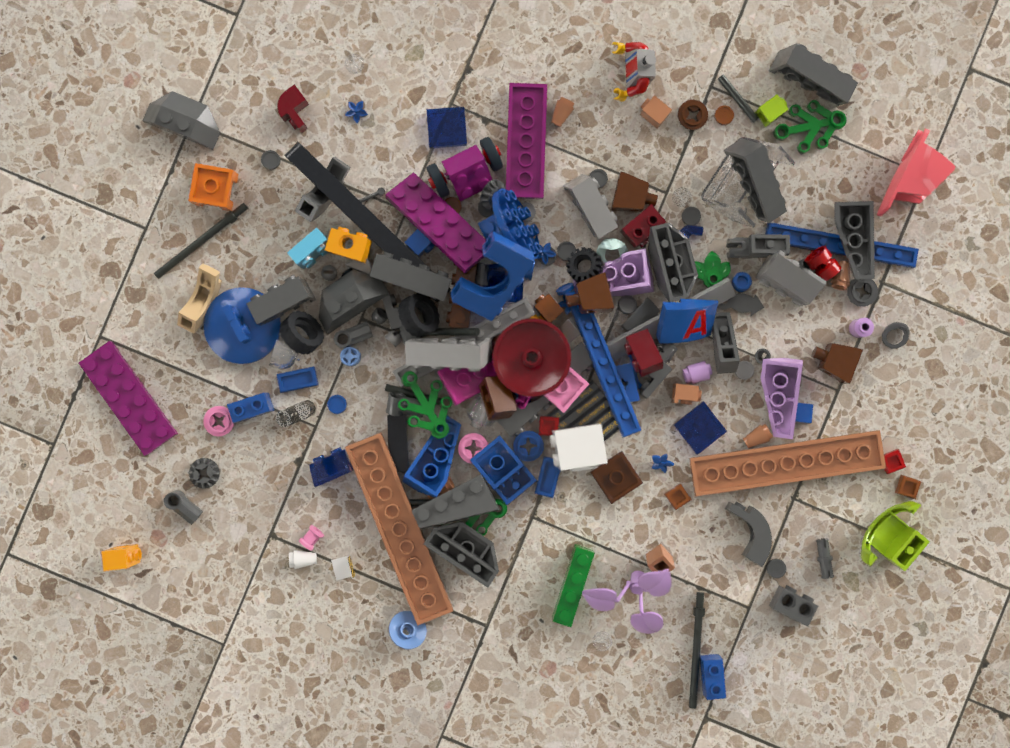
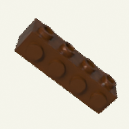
[446,264,477,328]

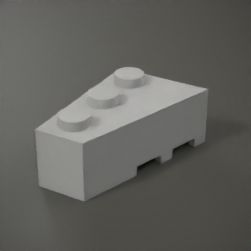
[563,174,618,239]

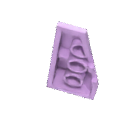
[573,249,654,296]
[761,358,803,439]

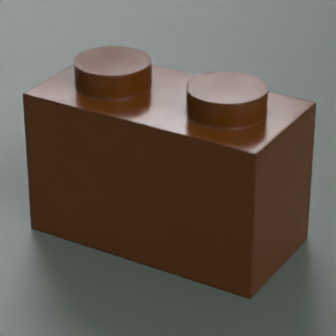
[479,376,517,420]

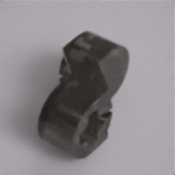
[276,400,316,427]

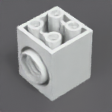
[549,423,607,472]

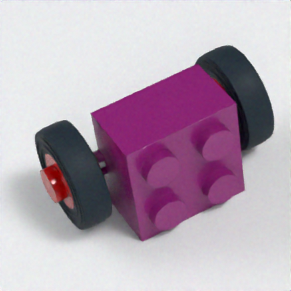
[426,137,503,202]

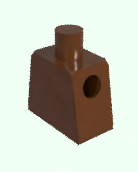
[611,172,658,212]
[566,272,615,314]
[812,343,863,384]

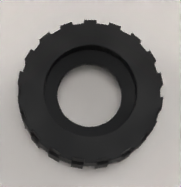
[398,293,440,338]
[279,311,324,355]

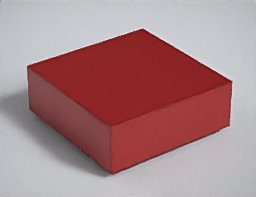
[539,416,559,436]
[884,449,906,474]

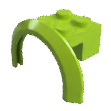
[861,501,930,571]

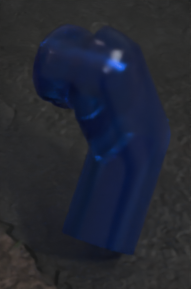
[679,225,703,238]

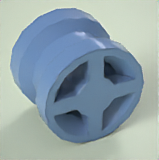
[340,347,361,366]

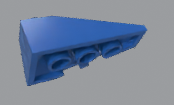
[402,416,461,498]

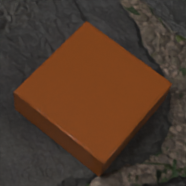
[895,475,921,499]
[664,483,692,510]

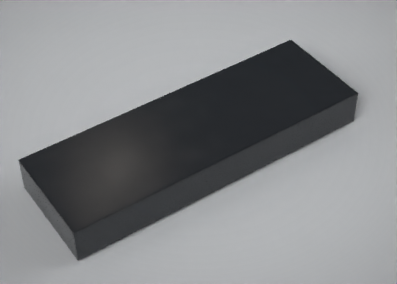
[387,414,409,472]

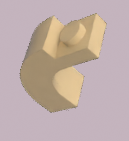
[177,264,222,333]

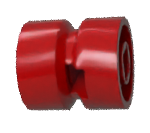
[805,246,841,281]

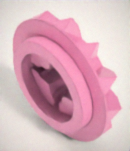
[203,406,234,437]
[458,433,488,464]

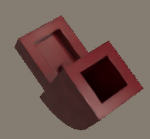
[277,84,309,133]

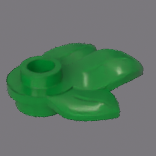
[695,251,731,288]

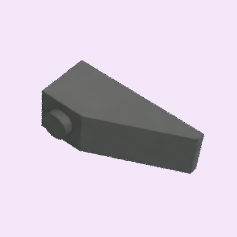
[712,312,740,374]

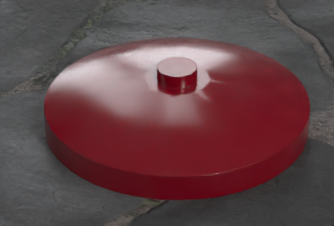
[493,318,571,397]

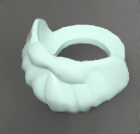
[596,238,628,264]

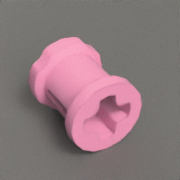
[299,525,324,551]

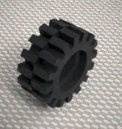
[566,247,603,283]

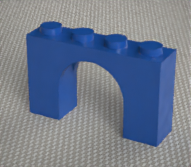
[451,231,535,321]

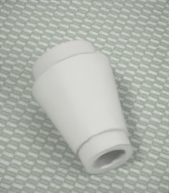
[289,550,317,569]

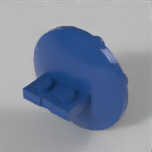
[478,189,542,259]
[204,287,281,364]

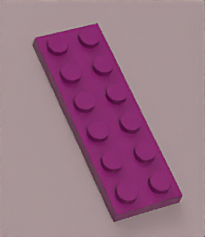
[506,83,547,199]
[385,172,486,273]
[78,341,178,456]

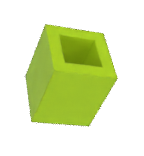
[755,94,788,127]

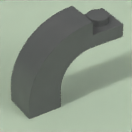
[295,157,351,222]
[725,501,772,567]

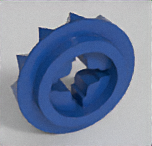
[513,431,544,461]

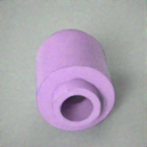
[849,318,874,338]
[682,361,712,384]

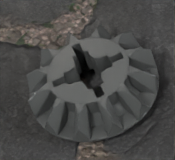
[480,179,504,209]
[847,279,878,307]
[188,458,220,489]

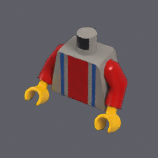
[612,42,656,102]

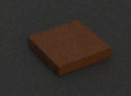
[590,451,643,504]

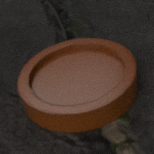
[714,106,734,125]
[445,197,462,214]

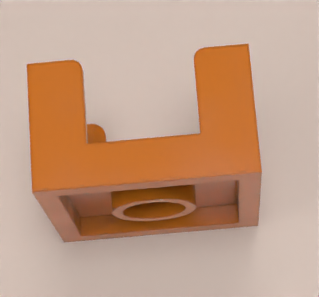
[188,163,239,211]

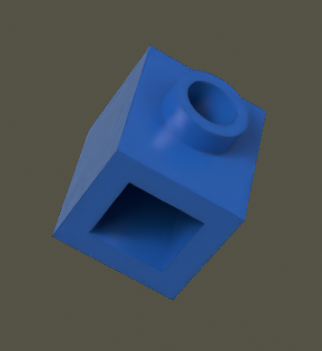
[404,229,435,258]

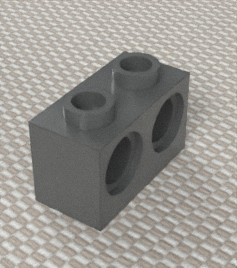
[769,585,818,627]

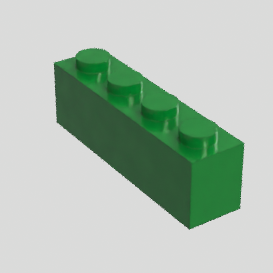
[552,544,595,627]

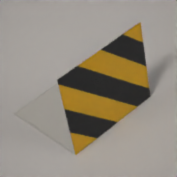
[331,555,355,581]

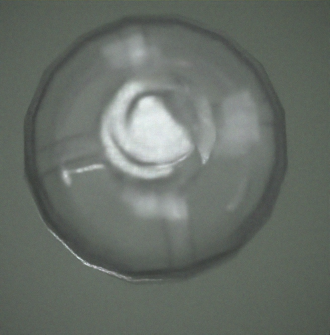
[269,333,302,369]

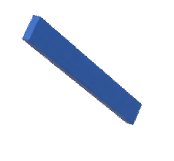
[765,223,919,268]
[565,290,642,438]

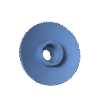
[389,611,427,649]

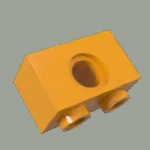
[325,226,372,264]
[101,544,142,571]

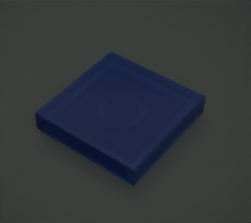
[426,107,467,149]
[673,401,727,455]

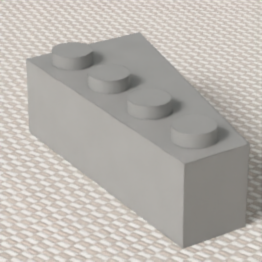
[405,338,492,371]

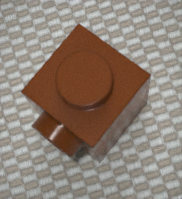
[534,293,564,323]

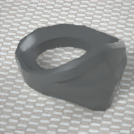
[882,322,910,349]

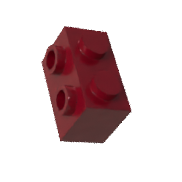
[620,204,666,249]
[624,328,663,377]

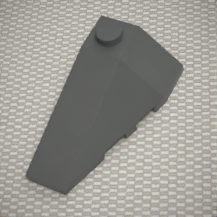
[834,201,875,279]

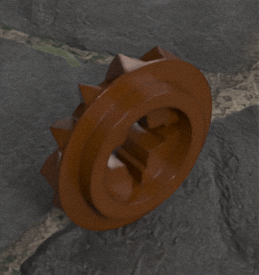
[677,100,708,131]

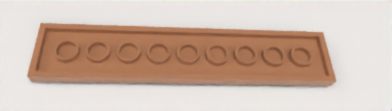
[689,430,886,496]
[345,432,454,626]

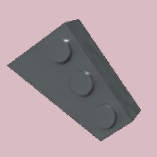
[247,275,316,326]

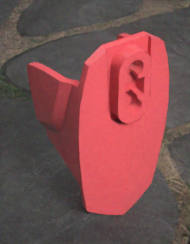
[877,128,956,217]

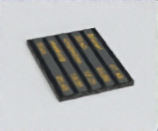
[539,379,619,442]

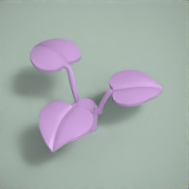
[582,568,671,634]

